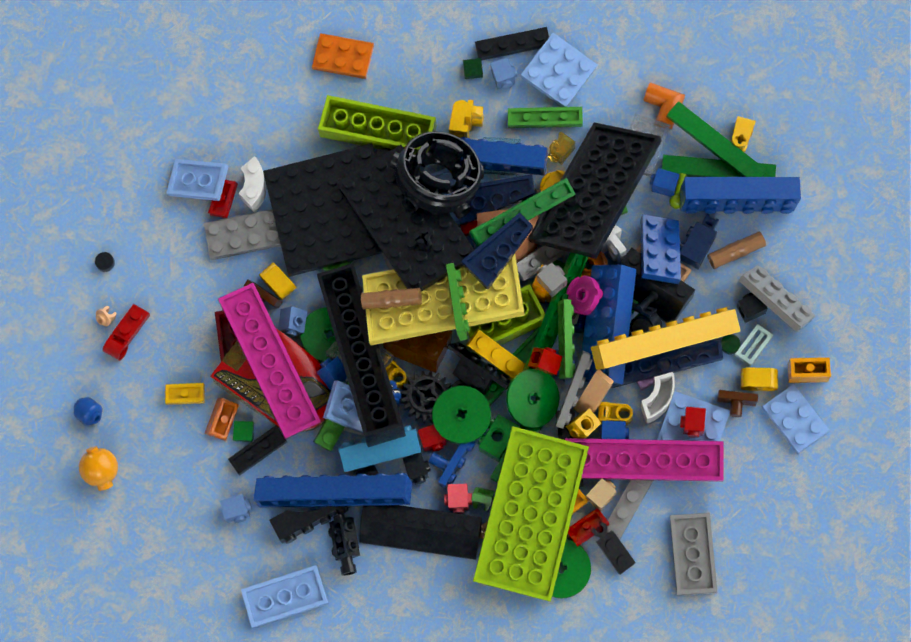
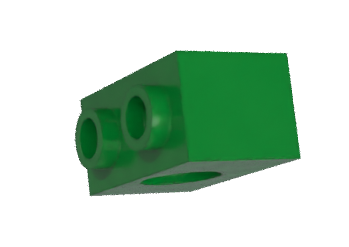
[478,414,519,462]

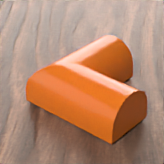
[644,82,685,129]

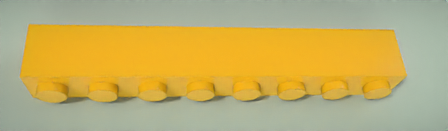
[591,307,741,370]

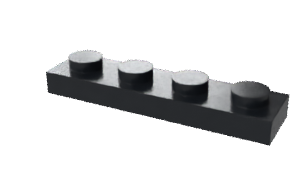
[475,27,549,60]

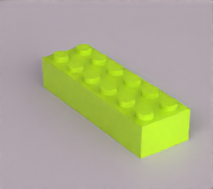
[318,95,437,155]

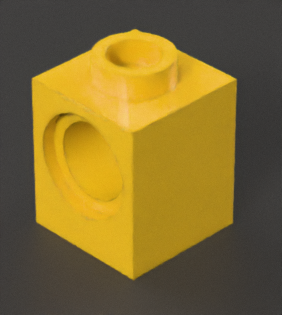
[566,408,601,439]

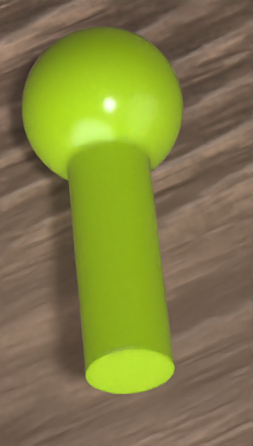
[669,173,686,209]

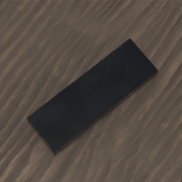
[228,426,287,476]

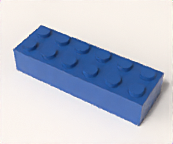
[680,177,801,214]
[581,265,636,384]

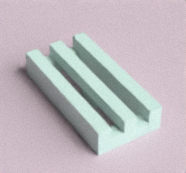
[735,324,773,367]

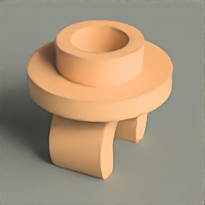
[96,306,117,327]

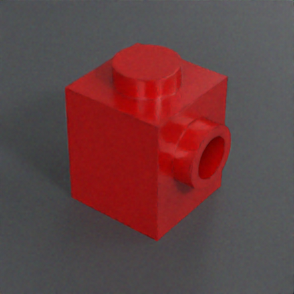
[528,347,563,375]
[680,407,706,438]
[418,425,447,452]

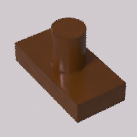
[243,279,283,308]
[717,390,758,417]

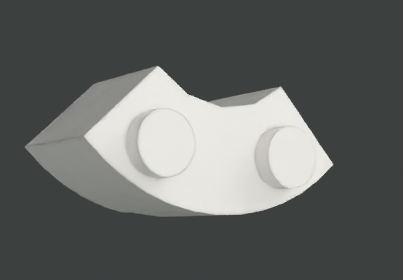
[239,156,266,213]
[640,372,675,424]

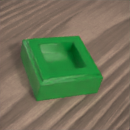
[233,421,254,442]

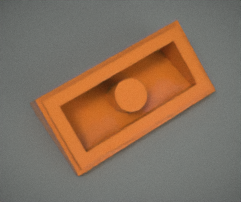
[205,398,239,441]

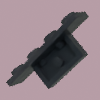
[447,342,512,395]

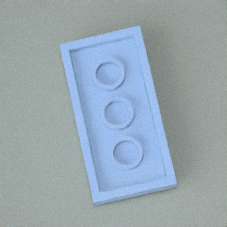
[241,565,329,628]

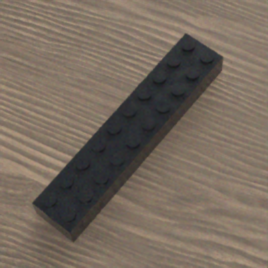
[317,263,406,447]

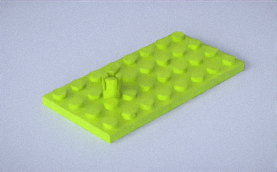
[473,426,589,602]

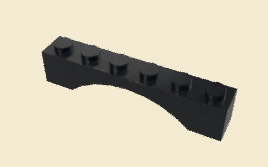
[269,465,378,544]

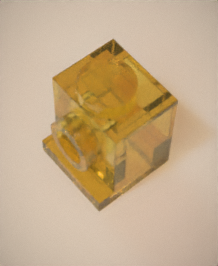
[548,131,575,165]

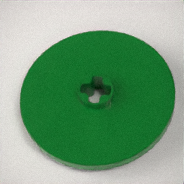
[300,307,342,362]
[506,369,560,428]
[432,386,491,444]
[552,539,591,599]

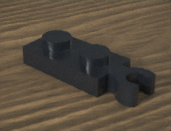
[591,521,636,575]

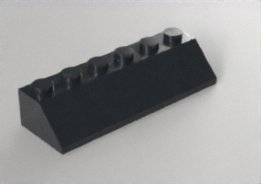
[359,505,482,560]

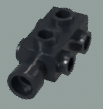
[328,514,360,576]

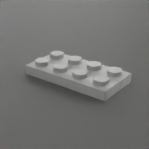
[204,209,281,260]
[738,265,815,332]
[670,513,717,596]

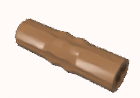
[707,231,766,269]
[361,288,422,309]

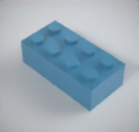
[339,425,421,472]

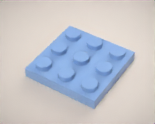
[520,33,598,107]
[657,391,730,441]

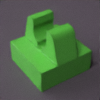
[472,487,495,511]

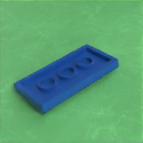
[640,214,681,284]

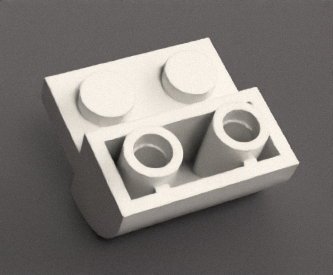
[601,225,627,264]

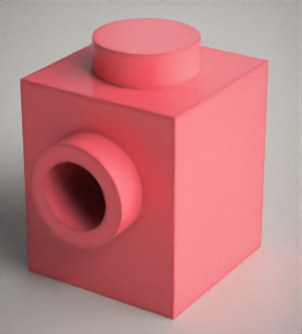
[444,483,472,514]

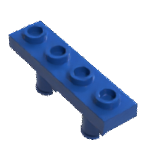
[429,441,476,489]

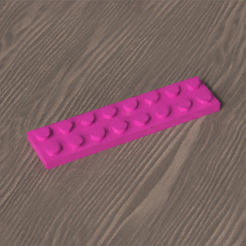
[218,283,321,439]
[565,438,724,482]

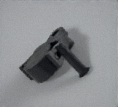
[629,291,662,336]

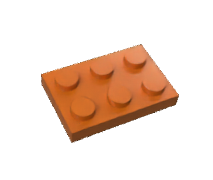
[312,33,374,79]

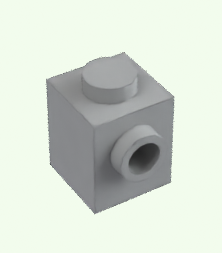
[537,263,567,297]

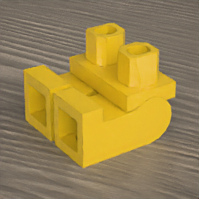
[449,100,484,139]

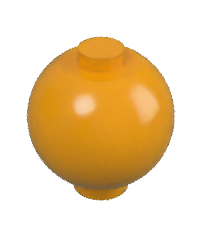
[79,446,118,491]

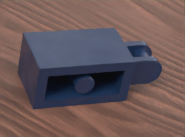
[680,214,719,270]

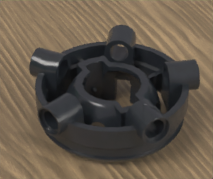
[389,132,484,219]

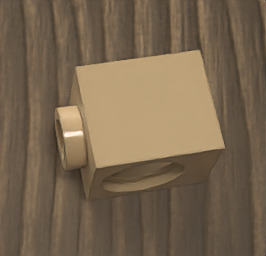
[586,478,617,511]

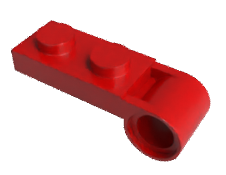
[102,304,150,361]

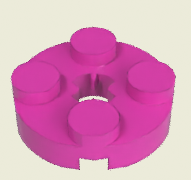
[566,276,603,315]

